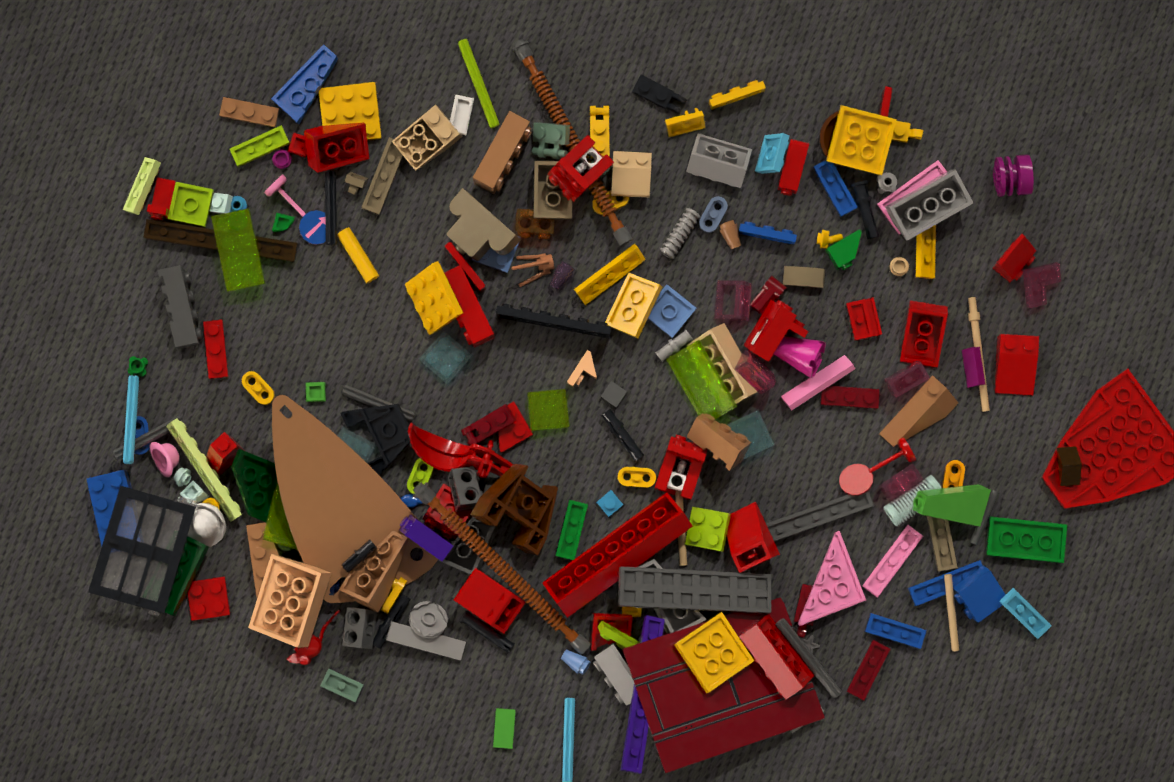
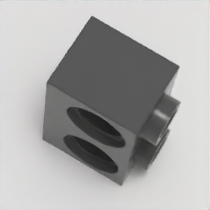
[447,467,483,512]
[342,607,377,649]

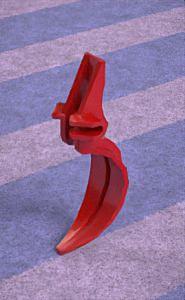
[408,423,513,478]

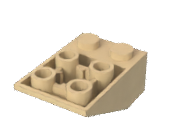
[392,105,463,171]

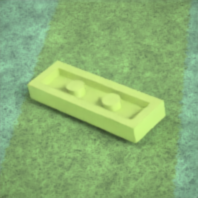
[123,157,161,215]

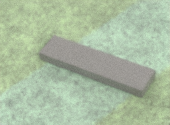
[386,621,466,660]

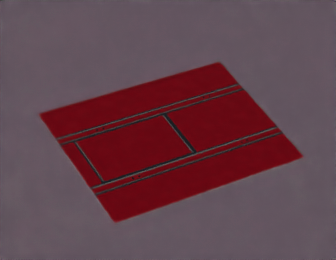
[623,597,825,773]

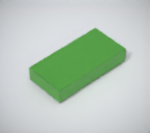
[493,708,516,749]

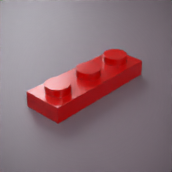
[203,320,229,379]

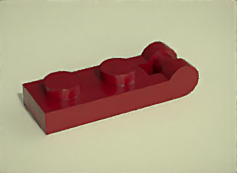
[461,404,516,446]

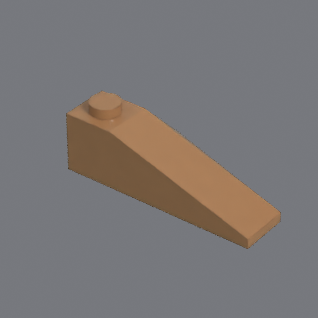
[879,375,958,447]

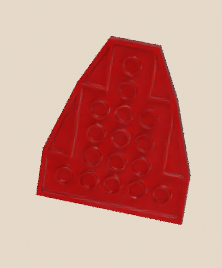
[1041,369,1174,509]

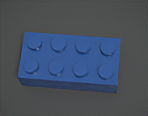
[87,470,144,554]

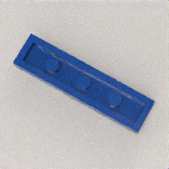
[908,560,983,606]

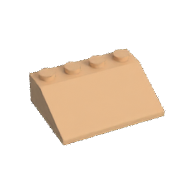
[248,554,331,648]

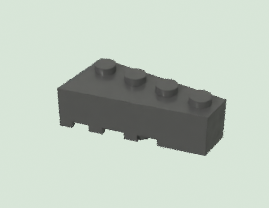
[158,265,203,349]
[439,513,505,574]

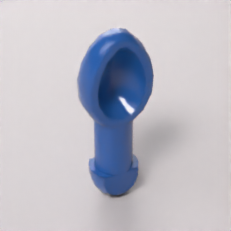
[400,494,423,508]

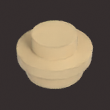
[890,257,909,276]

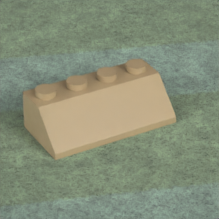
[686,323,762,412]

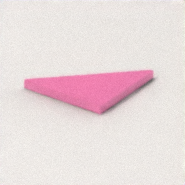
[798,531,866,626]

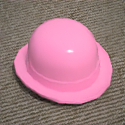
[149,442,180,477]

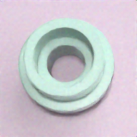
[174,468,191,486]

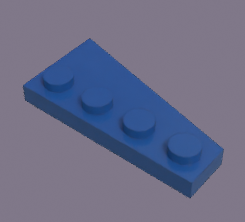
[271,44,338,124]

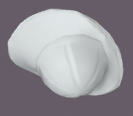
[188,503,226,547]

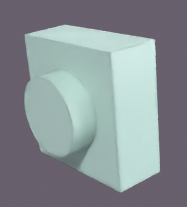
[210,193,233,215]

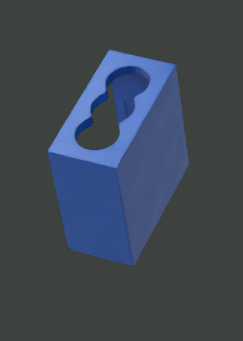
[953,565,1006,623]

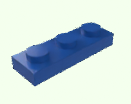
[813,160,858,217]
[738,222,797,245]
[865,613,926,649]

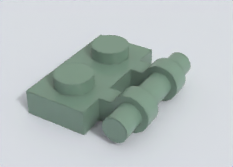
[532,122,570,159]

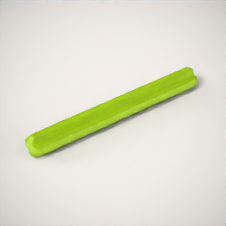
[458,39,499,128]

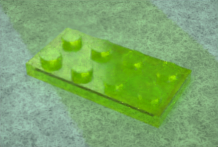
[211,208,265,292]
[666,340,737,420]

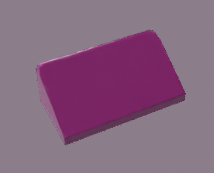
[962,347,986,388]

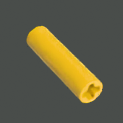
[337,227,379,284]

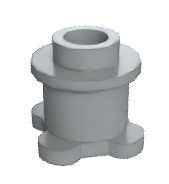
[876,172,897,194]

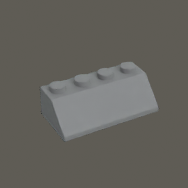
[885,170,973,241]

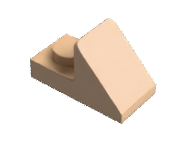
[567,350,597,387]

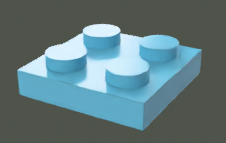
[755,133,789,174]

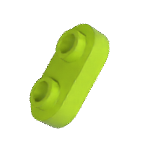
[407,458,434,494]

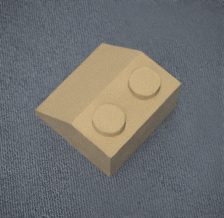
[611,151,652,198]

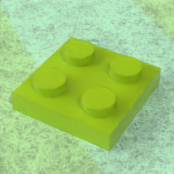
[168,182,214,227]
[685,507,731,552]

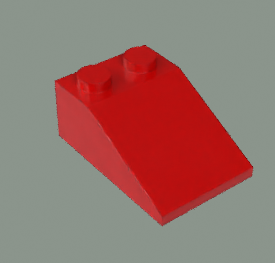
[304,122,370,173]
[900,301,948,367]
[995,334,1039,396]

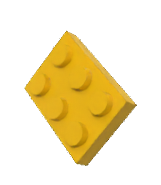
[605,273,662,338]

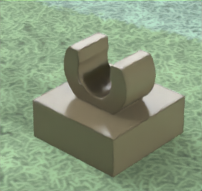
[345,172,368,195]

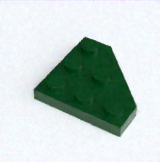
[231,449,280,522]

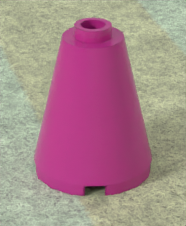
[774,336,826,378]

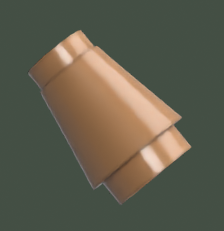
[719,220,741,249]

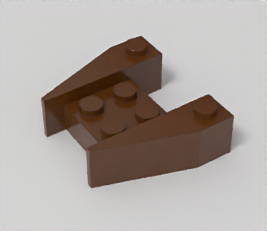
[470,464,558,555]

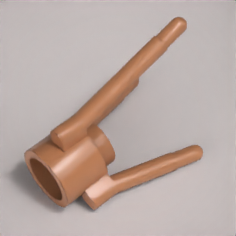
[512,253,555,287]

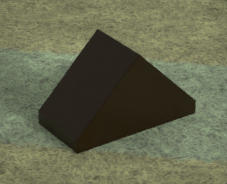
[1056,446,1082,486]

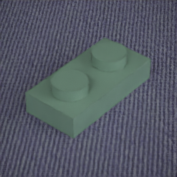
[320,668,364,702]

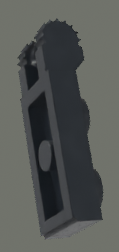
[632,75,687,114]

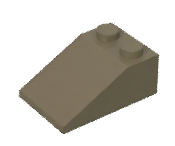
[534,161,572,219]

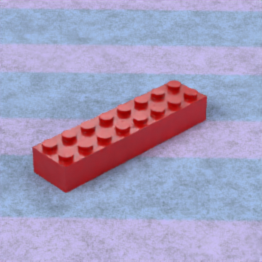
[542,492,693,618]

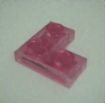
[1023,262,1061,308]

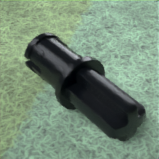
[342,539,377,572]

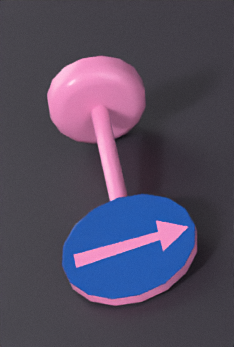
[264,175,326,245]

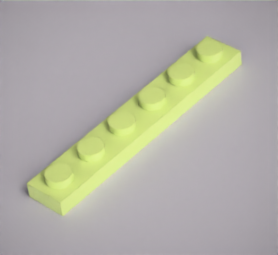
[166,418,242,522]

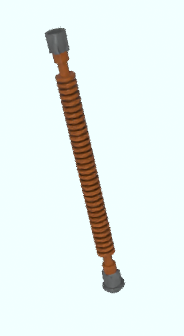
[512,39,633,247]
[413,482,591,655]

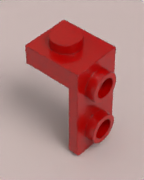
[147,178,176,220]

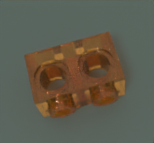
[515,209,555,239]

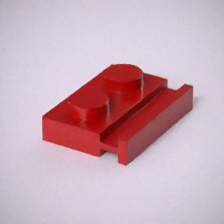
[846,297,882,341]

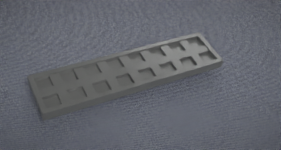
[618,567,771,614]

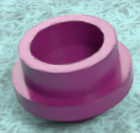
[272,150,292,169]

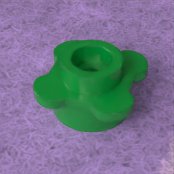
[128,356,148,376]

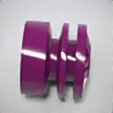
[993,154,1034,197]

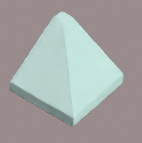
[180,481,209,506]

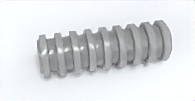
[660,208,701,259]

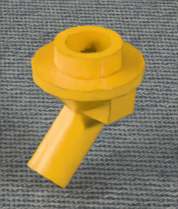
[817,230,843,249]

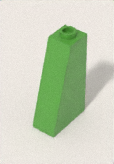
[912,484,991,527]

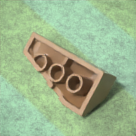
[339,531,409,612]

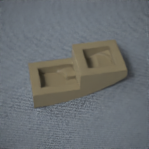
[783,266,825,288]

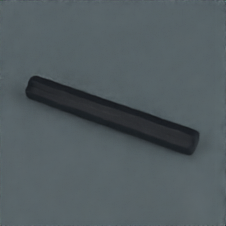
[325,171,337,246]

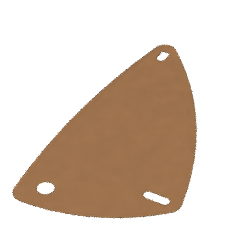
[272,395,438,603]

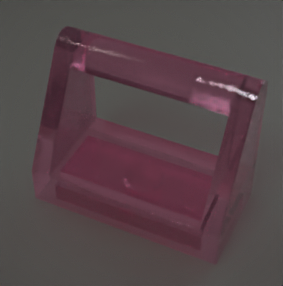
[714,280,752,321]
[735,348,776,394]

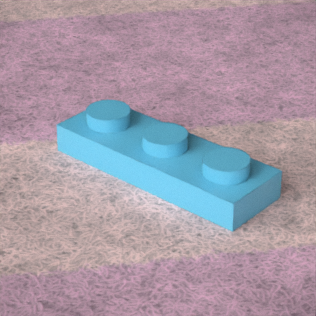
[1000,588,1052,639]

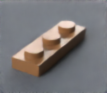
[219,97,280,128]

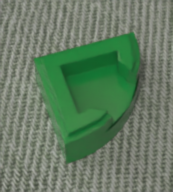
[272,213,295,232]

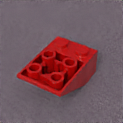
[727,502,780,573]
[453,568,526,634]

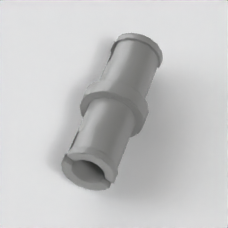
[655,330,693,362]

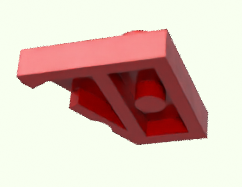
[499,401,533,453]
[590,613,632,651]

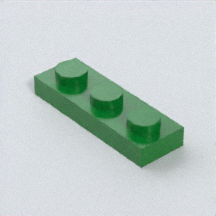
[556,500,588,560]

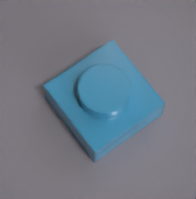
[596,490,623,517]

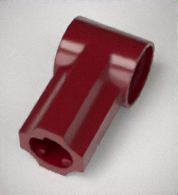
[750,276,787,315]

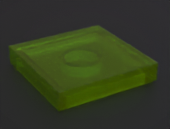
[527,389,570,431]

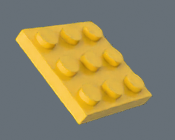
[319,82,382,140]
[826,105,897,175]
[405,261,463,335]
[674,612,754,693]

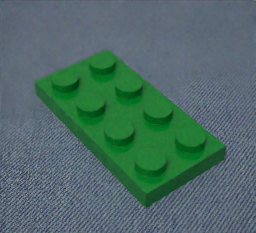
[986,517,1067,563]

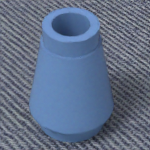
[561,650,591,675]

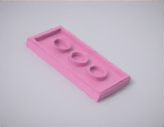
[877,160,947,235]

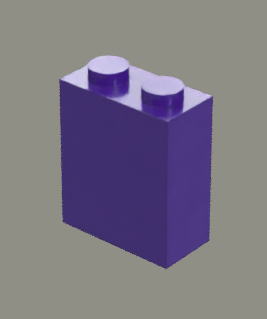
[400,515,453,561]

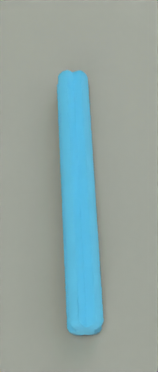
[123,375,139,464]
[562,698,575,782]

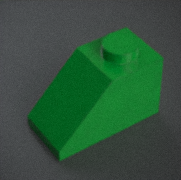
[825,229,862,271]

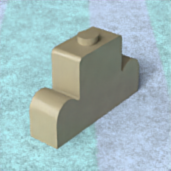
[447,188,521,261]

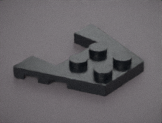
[340,404,411,476]

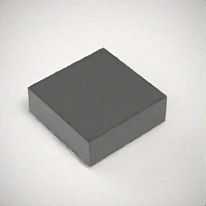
[600,381,627,408]

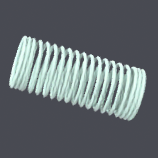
[883,475,941,527]

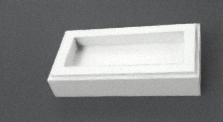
[450,95,474,136]

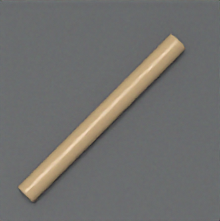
[675,491,687,566]
[944,574,959,651]

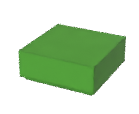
[306,382,326,402]

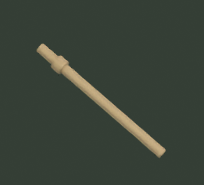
[968,297,990,412]

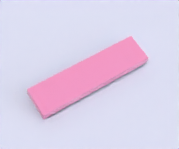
[781,355,855,411]
[862,525,923,598]

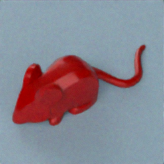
[287,610,340,665]

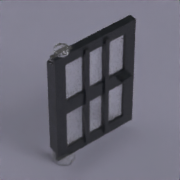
[88,485,197,616]

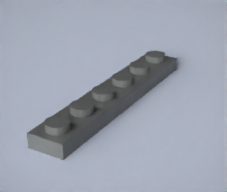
[766,491,874,541]

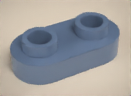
[699,196,728,233]

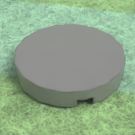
[409,601,448,639]

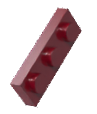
[820,386,880,409]
[846,640,890,700]

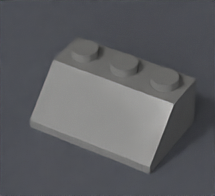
[686,133,752,188]
[593,644,634,706]

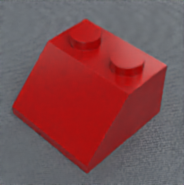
[992,234,1036,282]

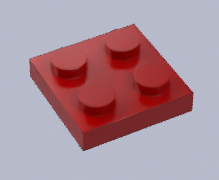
[187,577,231,621]

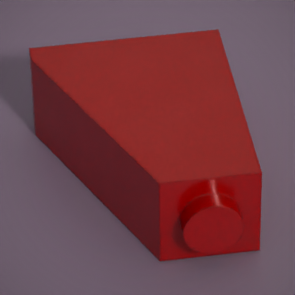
[777,139,809,196]
[206,432,245,476]

